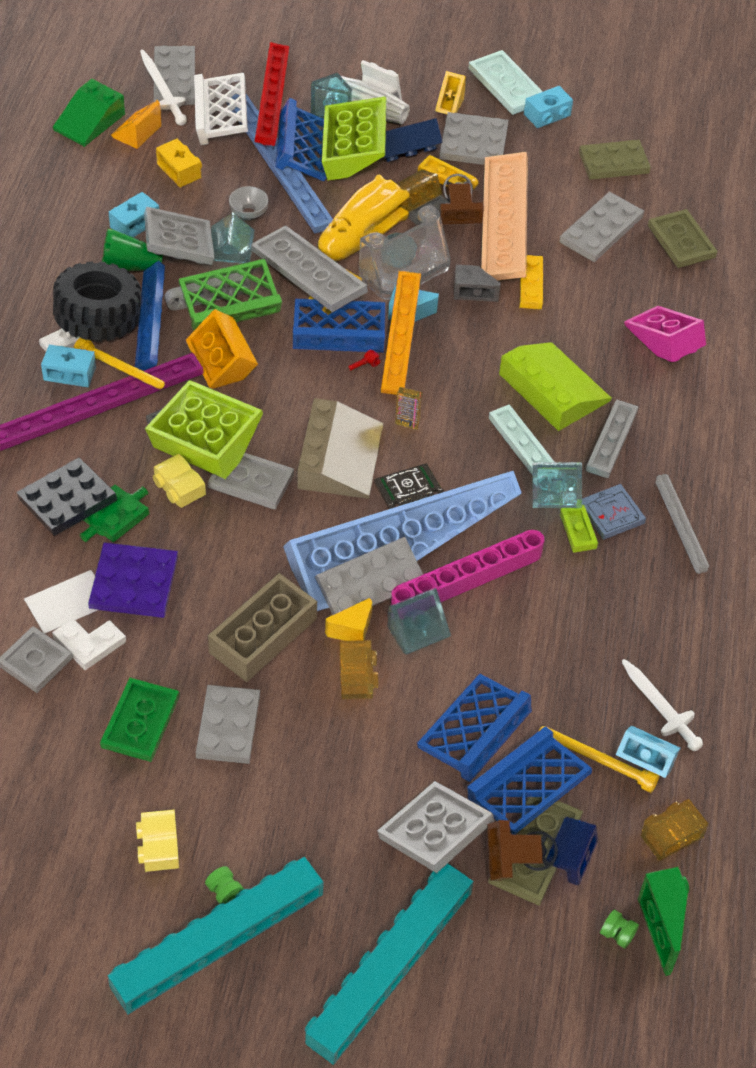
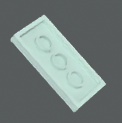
[468,50,543,115]

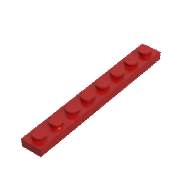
[254,42,289,146]

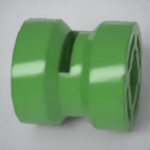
[205,866,244,904]
[600,909,639,949]

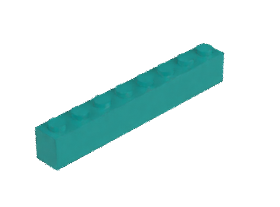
[107,857,324,1015]
[305,863,474,1065]

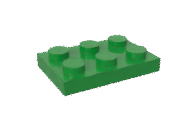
[100,677,180,762]

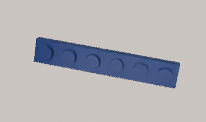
[135,261,165,371]

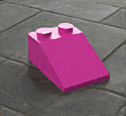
[624,306,706,362]

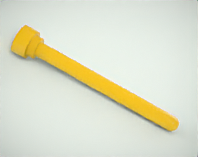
[74,337,165,389]
[539,726,660,793]

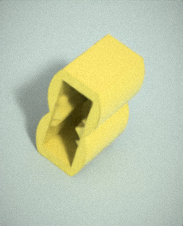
[153,454,206,508]
[136,810,179,872]

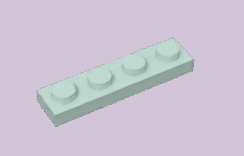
[489,404,560,483]

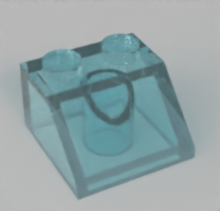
[533,462,582,508]

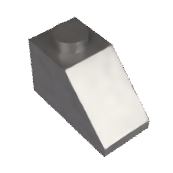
[454,265,500,302]

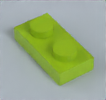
[560,505,598,553]

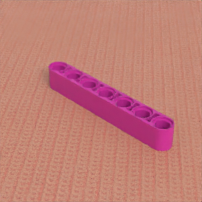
[391,530,544,618]

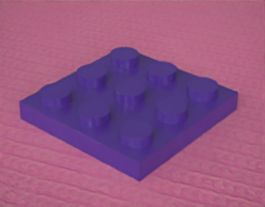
[88,542,178,618]

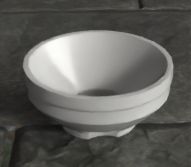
[229,186,268,220]

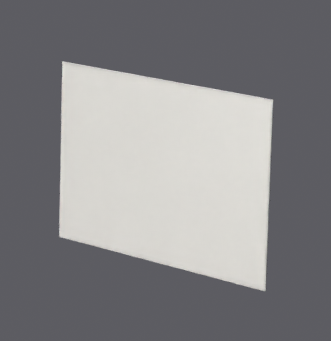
[24,570,97,634]

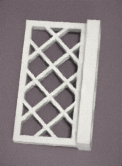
[194,73,248,145]

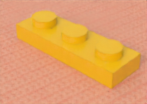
[520,255,543,309]

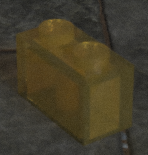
[396,170,442,212]
[339,640,378,699]
[640,799,708,861]

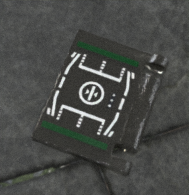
[374,463,444,509]

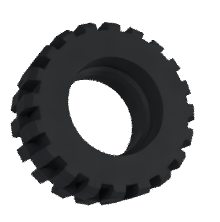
[53,261,141,342]

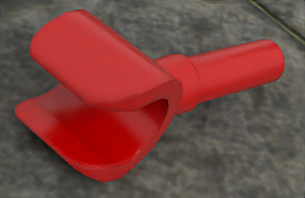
[348,350,381,371]

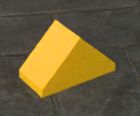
[435,71,466,114]
[325,598,372,645]

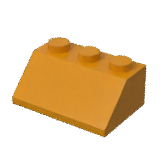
[186,309,258,389]

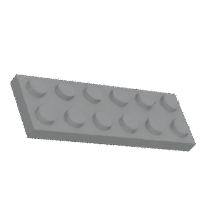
[251,226,368,312]

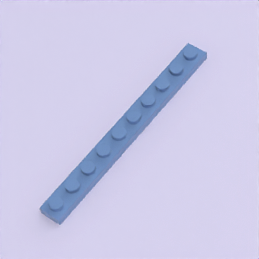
[226,94,333,234]

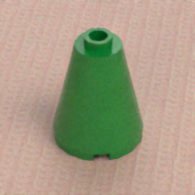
[102,228,163,272]

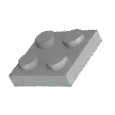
[0,626,73,693]

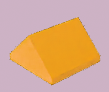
[111,100,162,149]

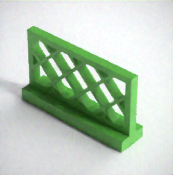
[179,259,282,331]

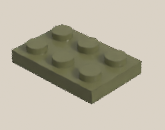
[579,140,651,180]
[648,209,717,268]

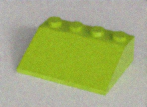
[322,96,387,181]
[499,342,612,431]
[145,380,263,479]

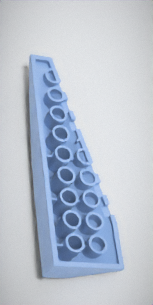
[283,471,521,611]

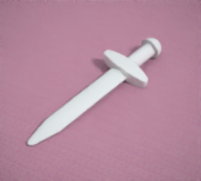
[140,50,187,126]
[622,659,703,751]

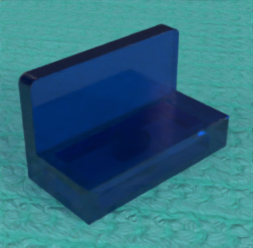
[546,817,598,886]

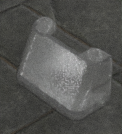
[359,203,451,300]

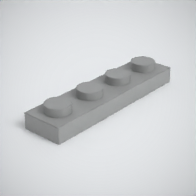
[586,399,638,478]

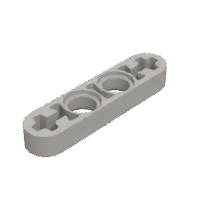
[164,273,251,310]

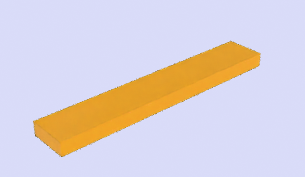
[381,271,421,396]

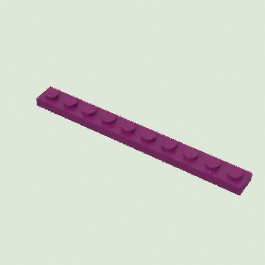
[0,353,203,451]

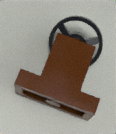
[439,174,484,225]
[487,820,558,881]

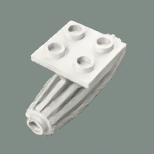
[328,60,410,124]

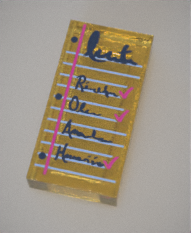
[395,387,422,430]

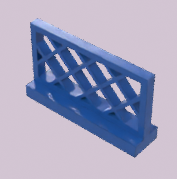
[275,98,327,181]
[293,299,385,353]
[417,674,532,782]
[467,726,592,835]

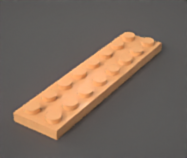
[481,152,528,280]

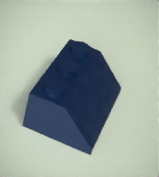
[379,118,443,162]

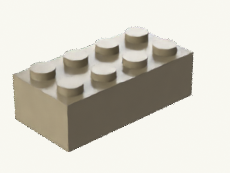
[208,573,317,682]

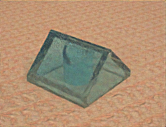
[311,72,352,119]
[211,212,255,263]
[387,588,451,655]

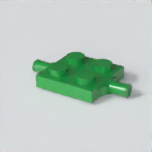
[80,485,149,542]

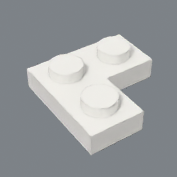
[52,619,126,670]

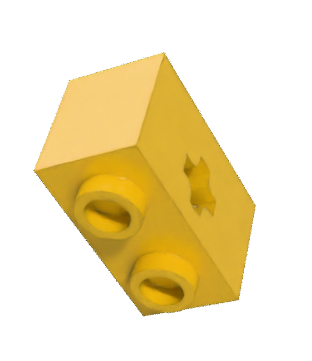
[156,138,202,188]

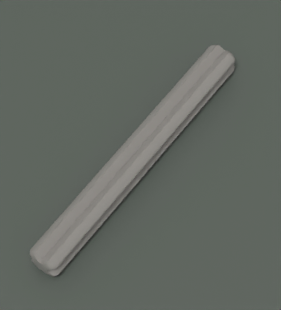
[656,474,709,574]

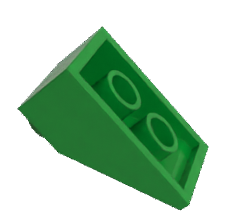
[53,79,125,147]
[637,867,689,976]

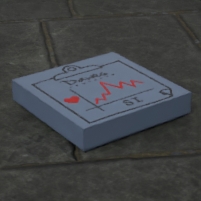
[578,484,646,540]

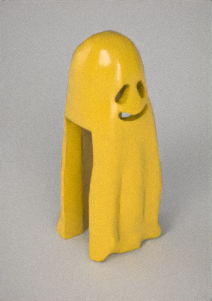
[318,174,410,261]

